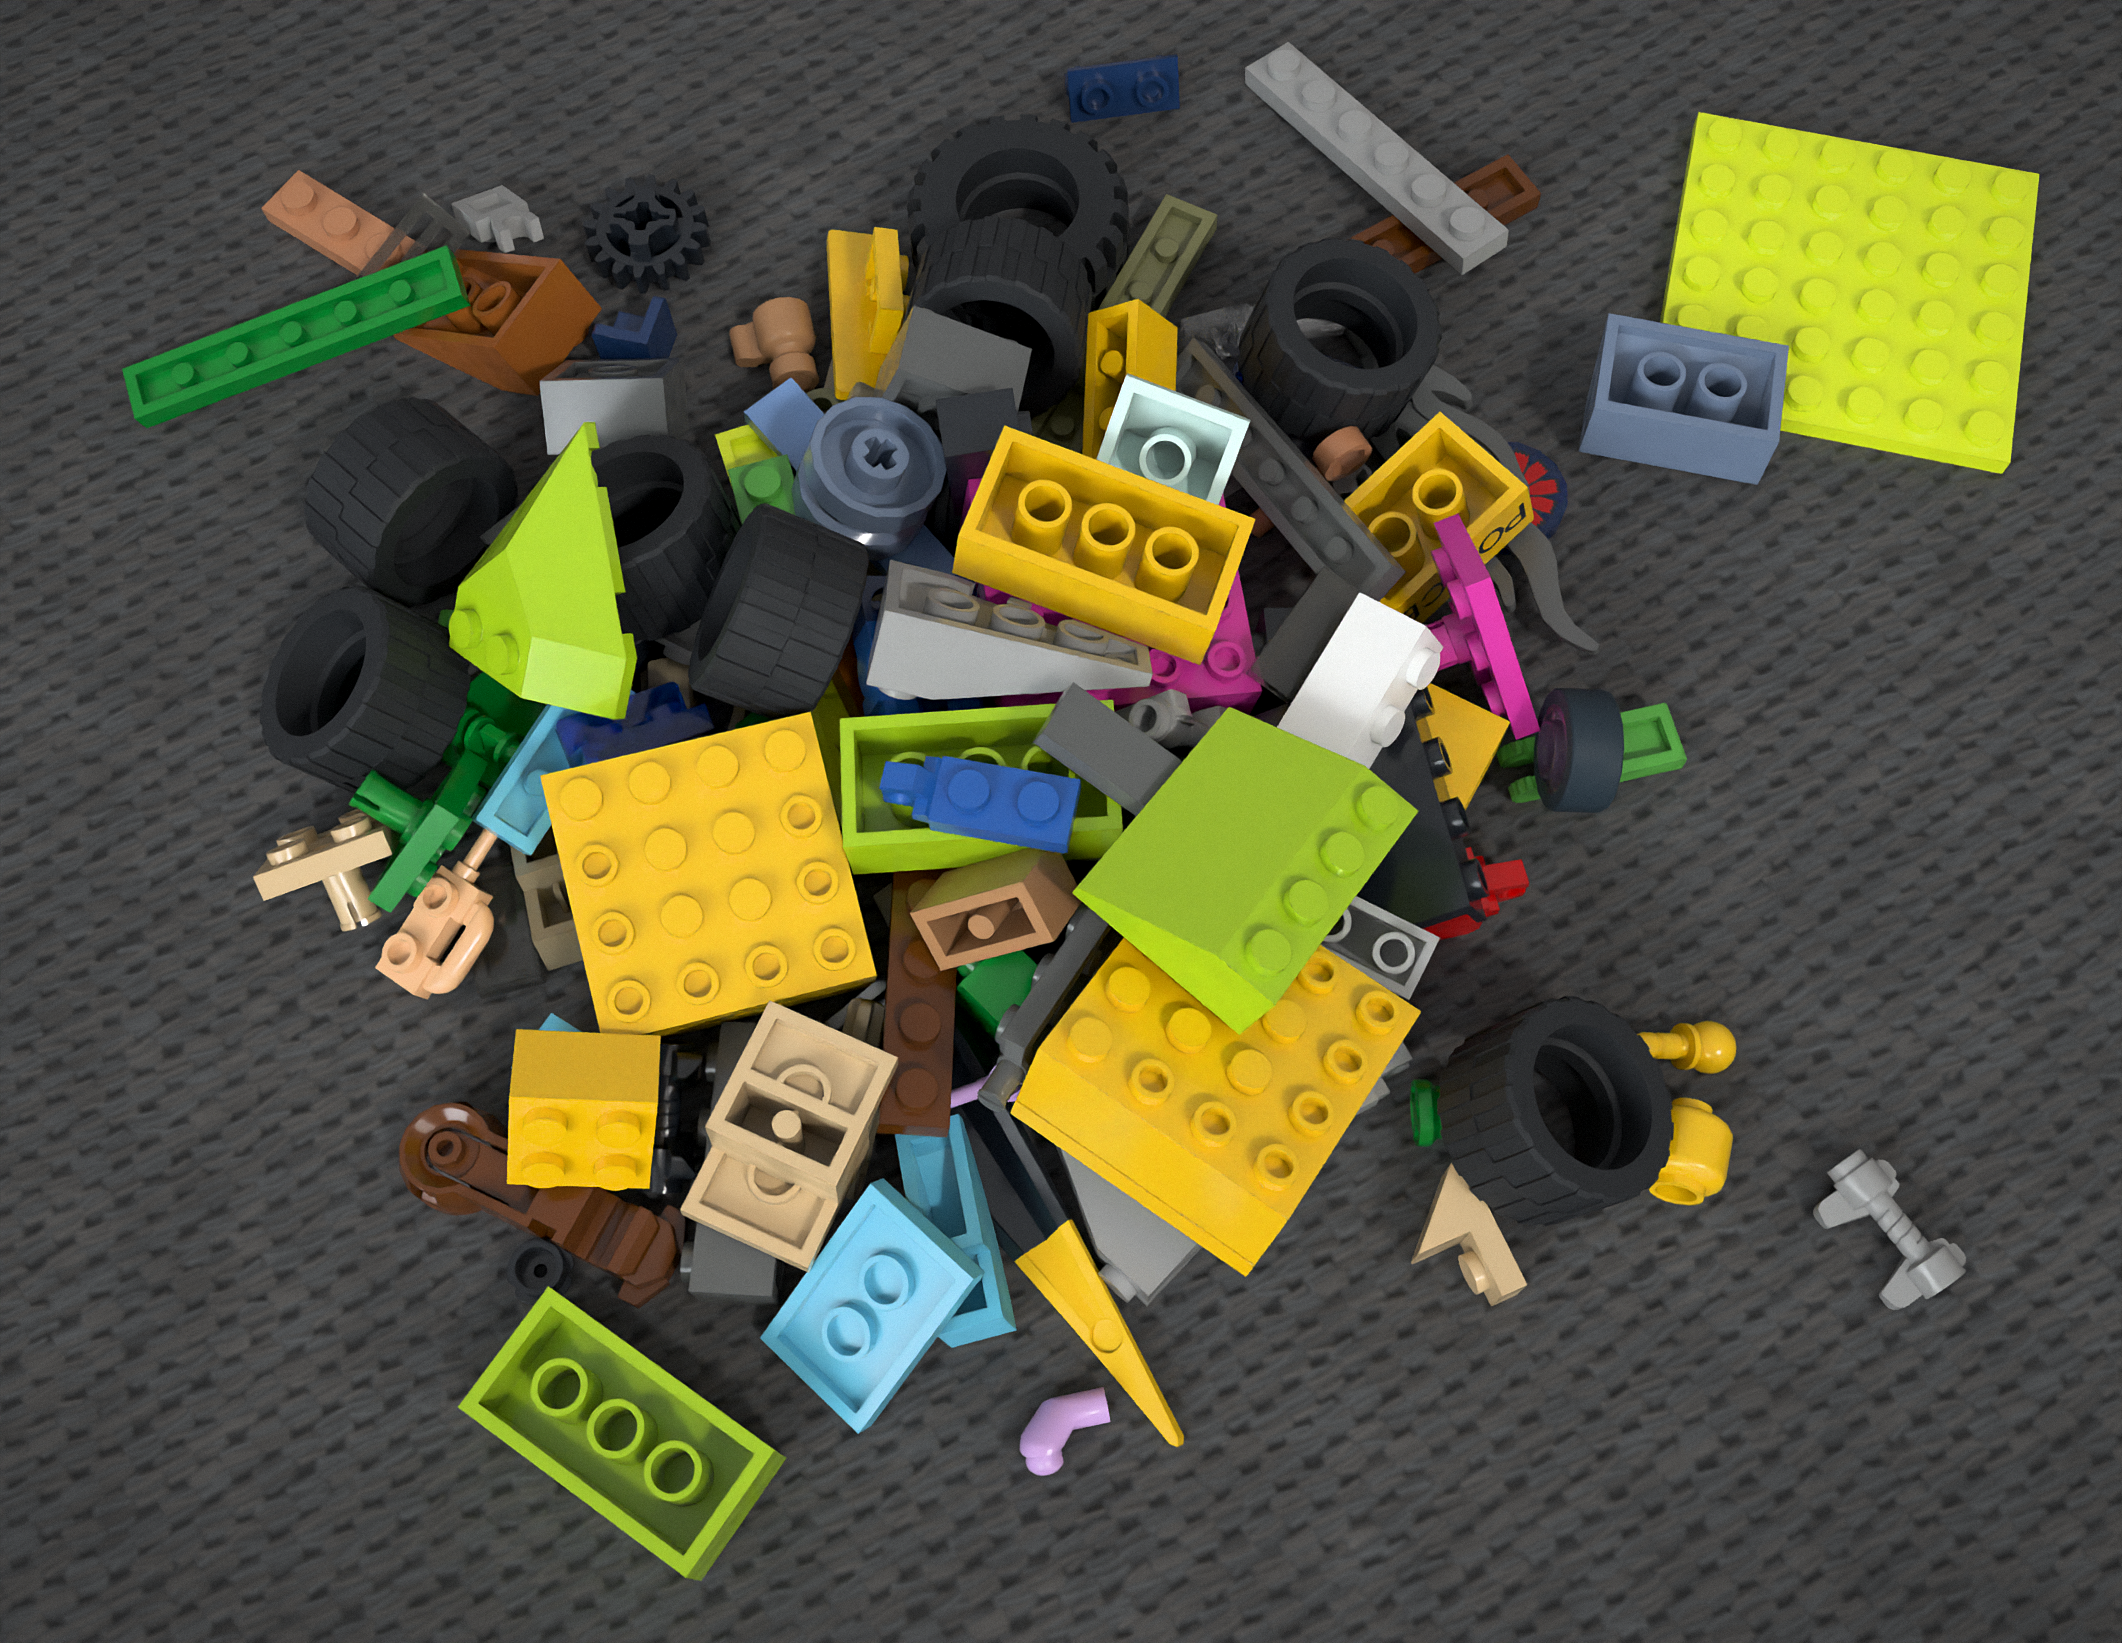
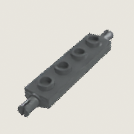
[977,903,1124,1112]

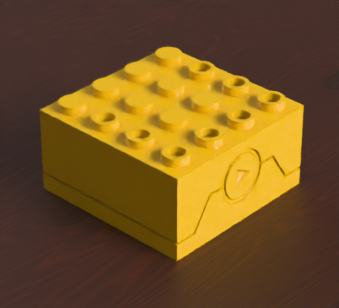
[540,712,877,1039]
[1010,938,1421,1277]

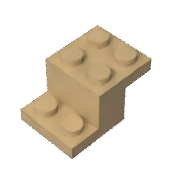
[680,1000,898,1273]

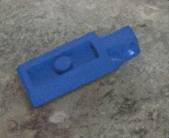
[879,756,1081,854]

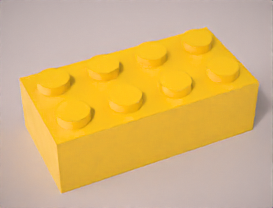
[952,425,1255,665]

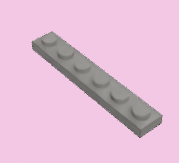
[1245,42,1509,275]

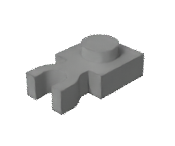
[451,185,544,253]

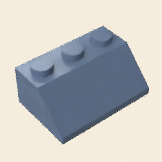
[1578,313,1789,485]

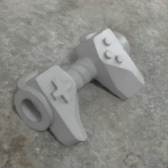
[1115,689,1227,754]
[1813,1149,1966,1310]

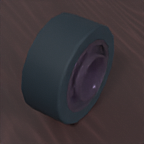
[1534,688,1624,813]

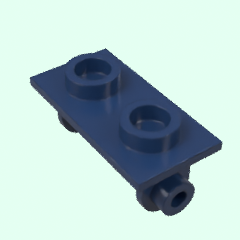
[1064,54,1180,123]

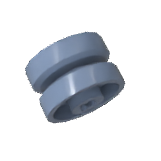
[791,397,947,560]

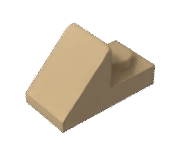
[1411,1163,1527,1306]

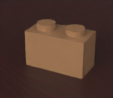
[910,848,1082,971]

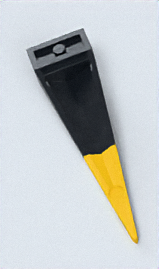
[824,972,1184,1447]

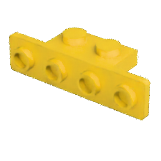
[826,227,910,400]

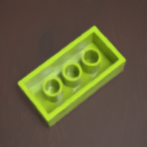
[840,700,1123,875]
[458,1286,786,1581]

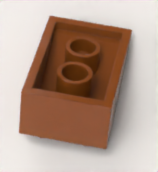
[393,249,602,396]

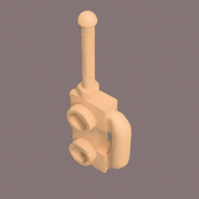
[375,829,497,1000]

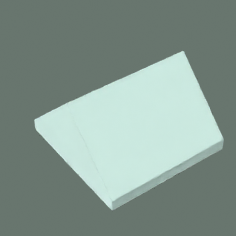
[1096,373,1251,505]

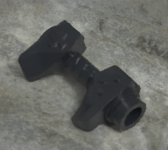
[642,1039,702,1194]

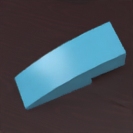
[895,1114,1017,1348]

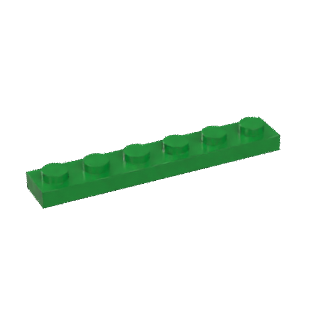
[122,245,471,428]

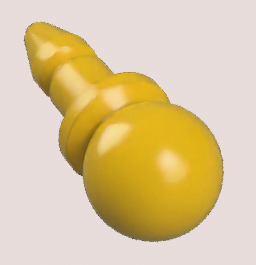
[1637,1021,1736,1074]

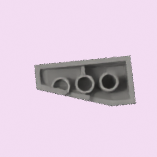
[866,560,1153,700]

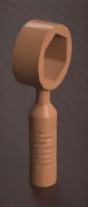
[1249,426,1372,538]

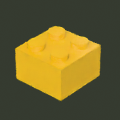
[507,1029,661,1191]

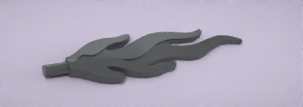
[1342,327,1600,655]

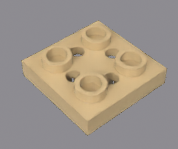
[253,808,400,931]

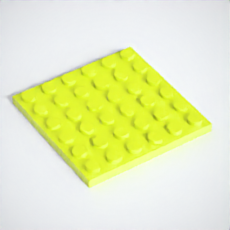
[1660,112,2039,474]

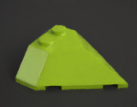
[449,422,637,720]

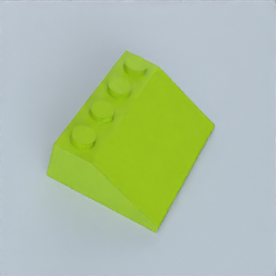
[1072,707,1418,1035]

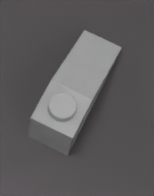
[1056,1145,1202,1306]

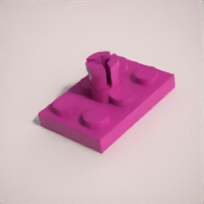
[1425,514,1541,740]

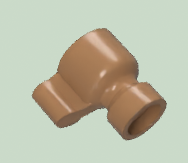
[729,297,819,393]

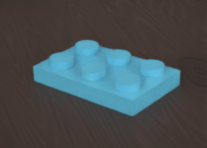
[760,1178,985,1434]

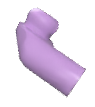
[1020,1387,1110,1476]

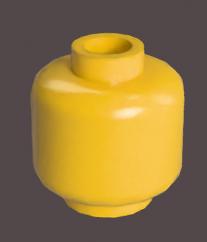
[1649,1098,1733,1205]

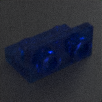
[554,682,714,768]

